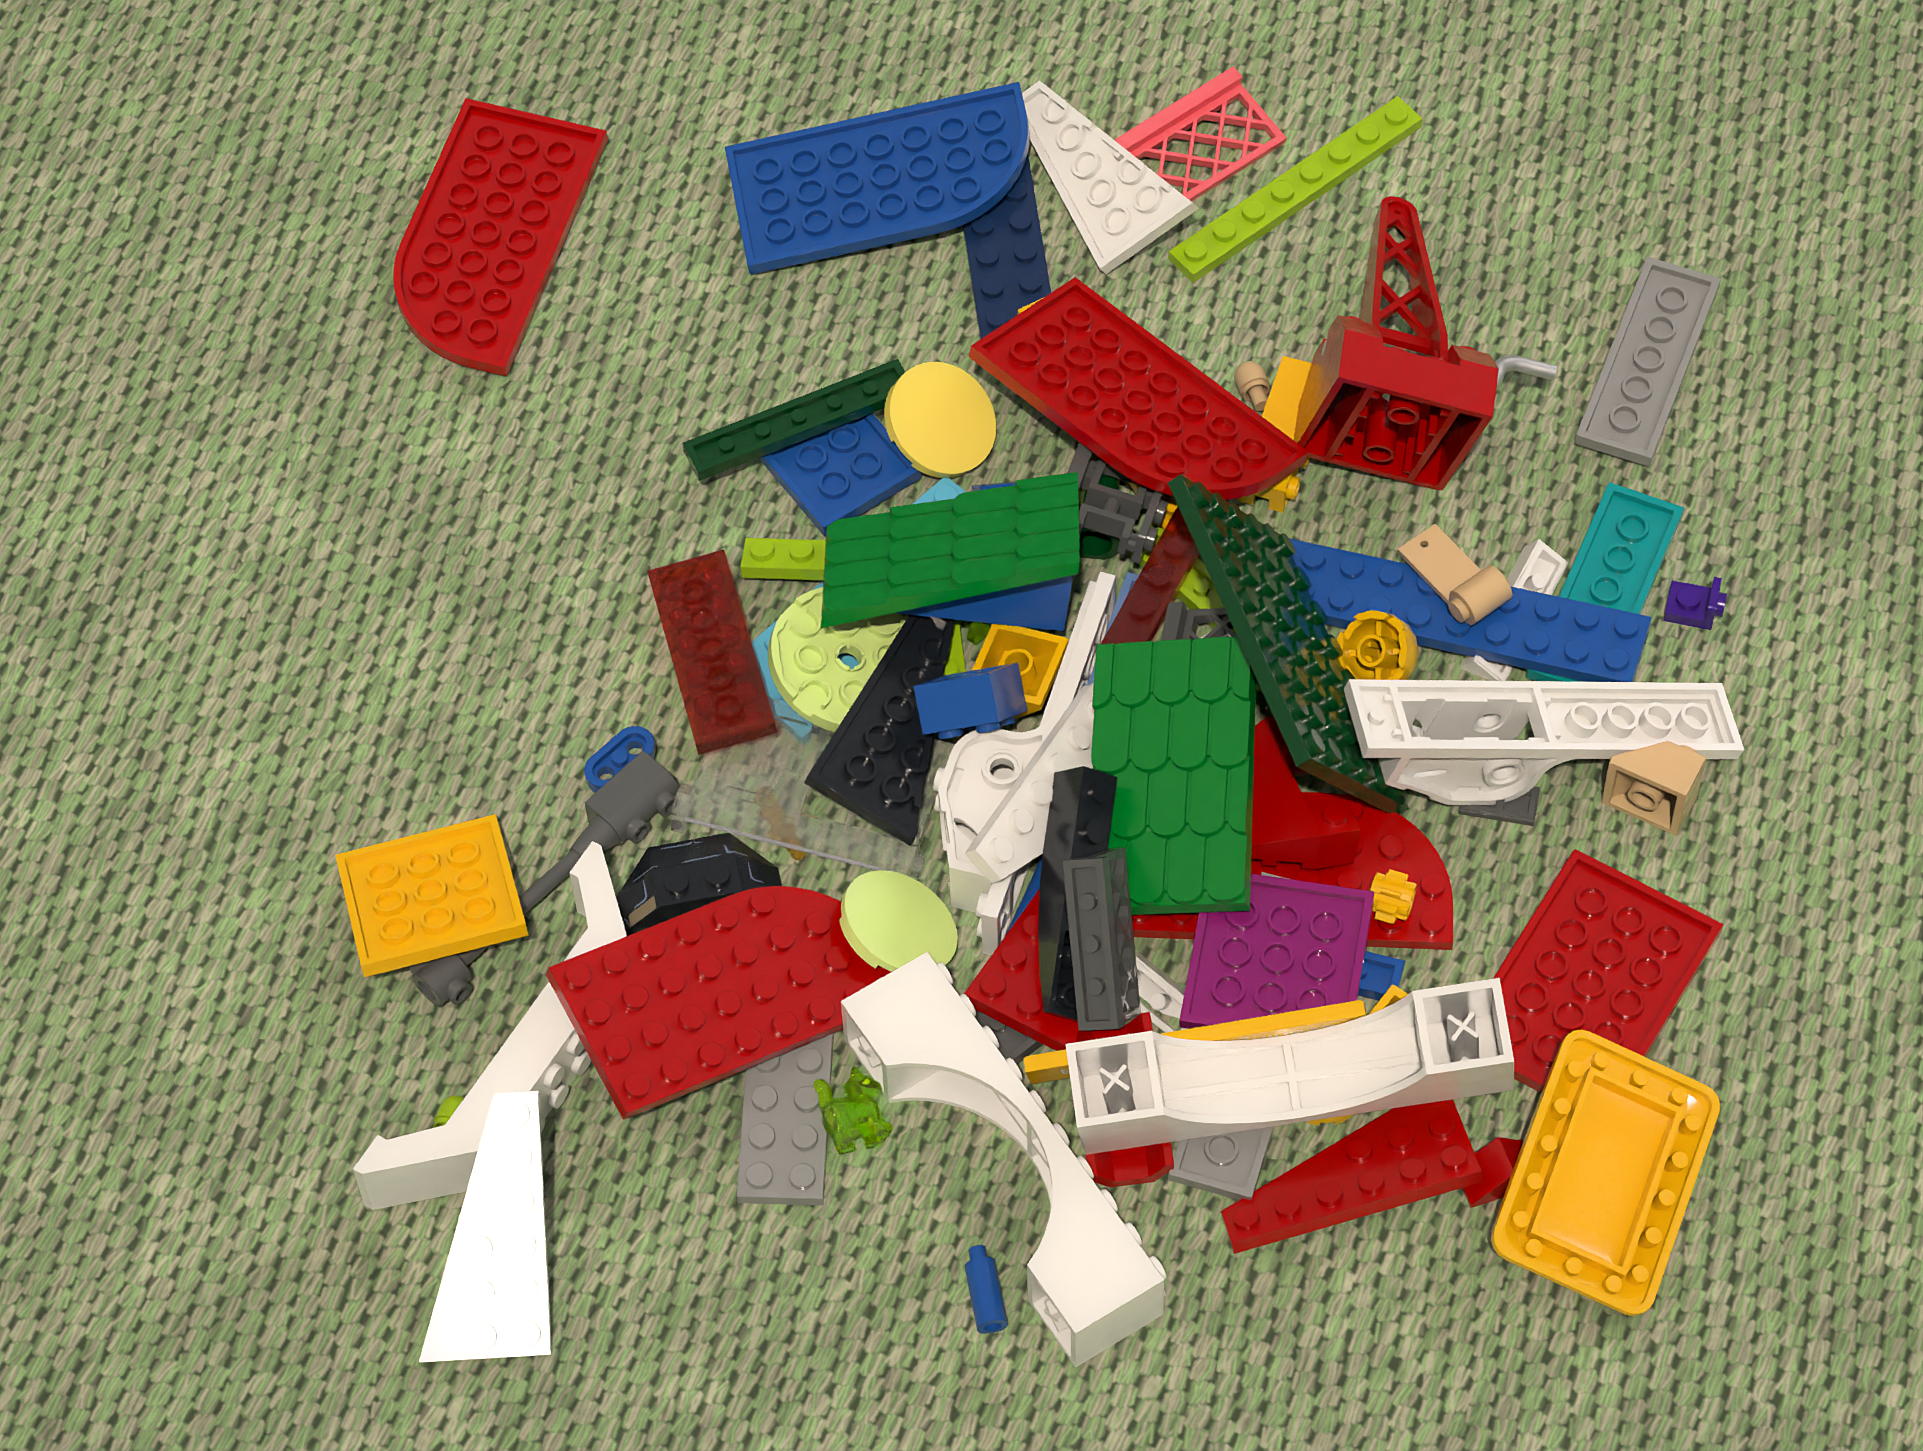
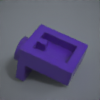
[1663,577,1727,630]

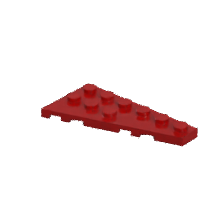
[964,890,1079,1051]
[1221,1099,1483,1254]

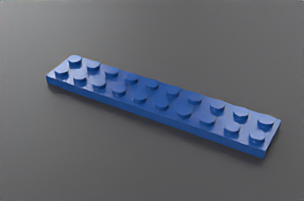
[1289,538,1651,682]

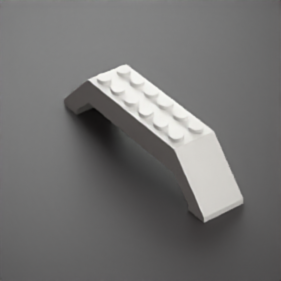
[353,841,627,1210]

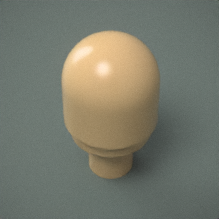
[1234,361,1270,411]

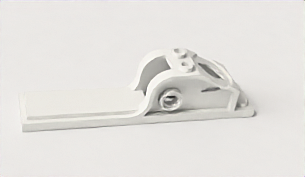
[933,572,1116,955]
[1344,679,1744,805]

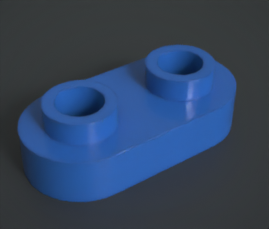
[584,726,656,793]

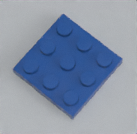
[759,413,921,537]

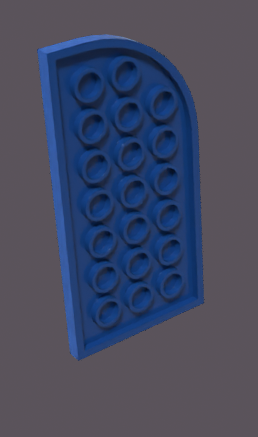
[725,82,1029,275]

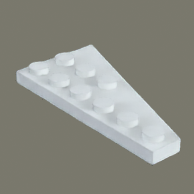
[1022,80,1199,274]
[965,683,1094,883]
[419,1091,552,1362]

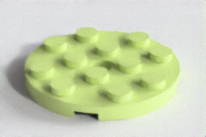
[768,587,908,732]

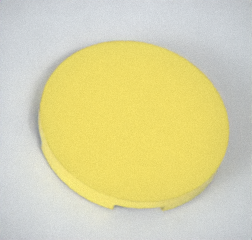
[884,362,996,478]

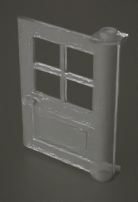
[671,687,955,878]

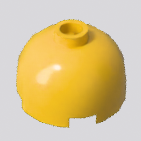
[1337,610,1419,680]

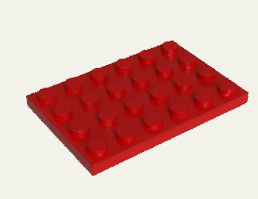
[1493,849,1724,1093]

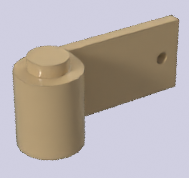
[1398,524,1513,625]

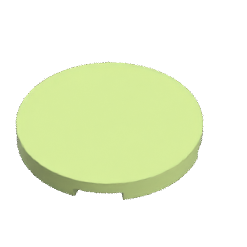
[839,870,958,972]

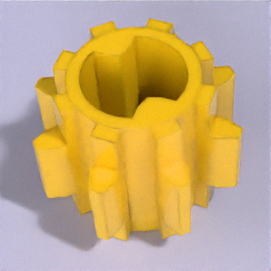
[1370,869,1417,924]

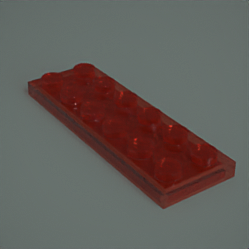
[647,550,778,755]

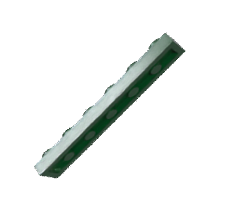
[682,359,905,481]

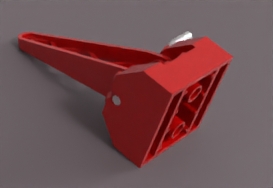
[1294,196,1557,491]

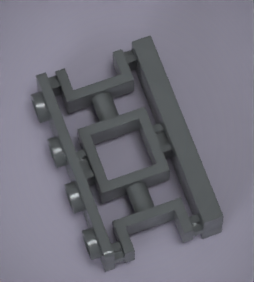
[1067,442,1172,563]

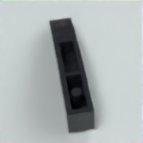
[1038,766,1117,1022]

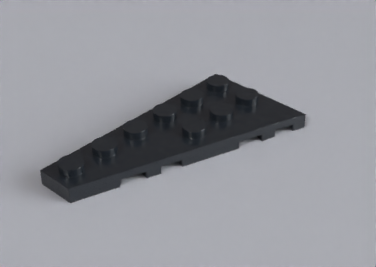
[804,615,954,846]

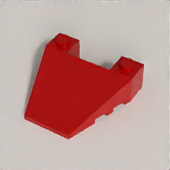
[1251,716,1361,870]

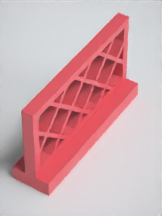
[1115,66,1287,202]

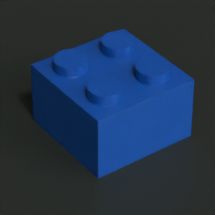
[913,662,1027,739]

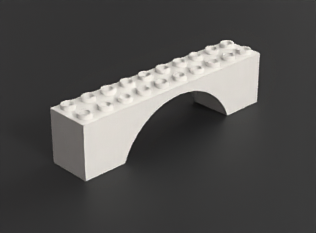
[841,952,1167,1368]
[1065,978,1514,1155]

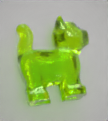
[813,1066,893,1155]

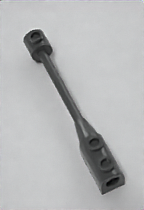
[410,751,679,1007]

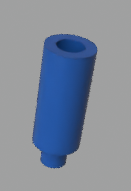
[964,1245,1008,1334]

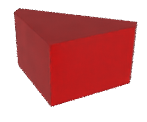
[1462,1137,1523,1208]

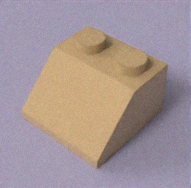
[1601,741,1706,836]

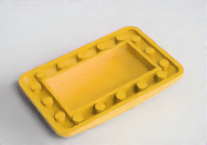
[1491,1030,1720,1316]

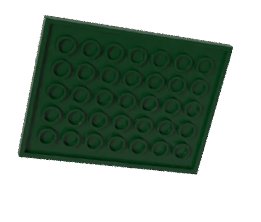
[1167,474,1409,814]

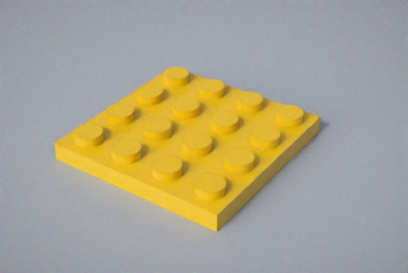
[335,814,528,978]

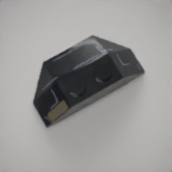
[616,832,782,936]

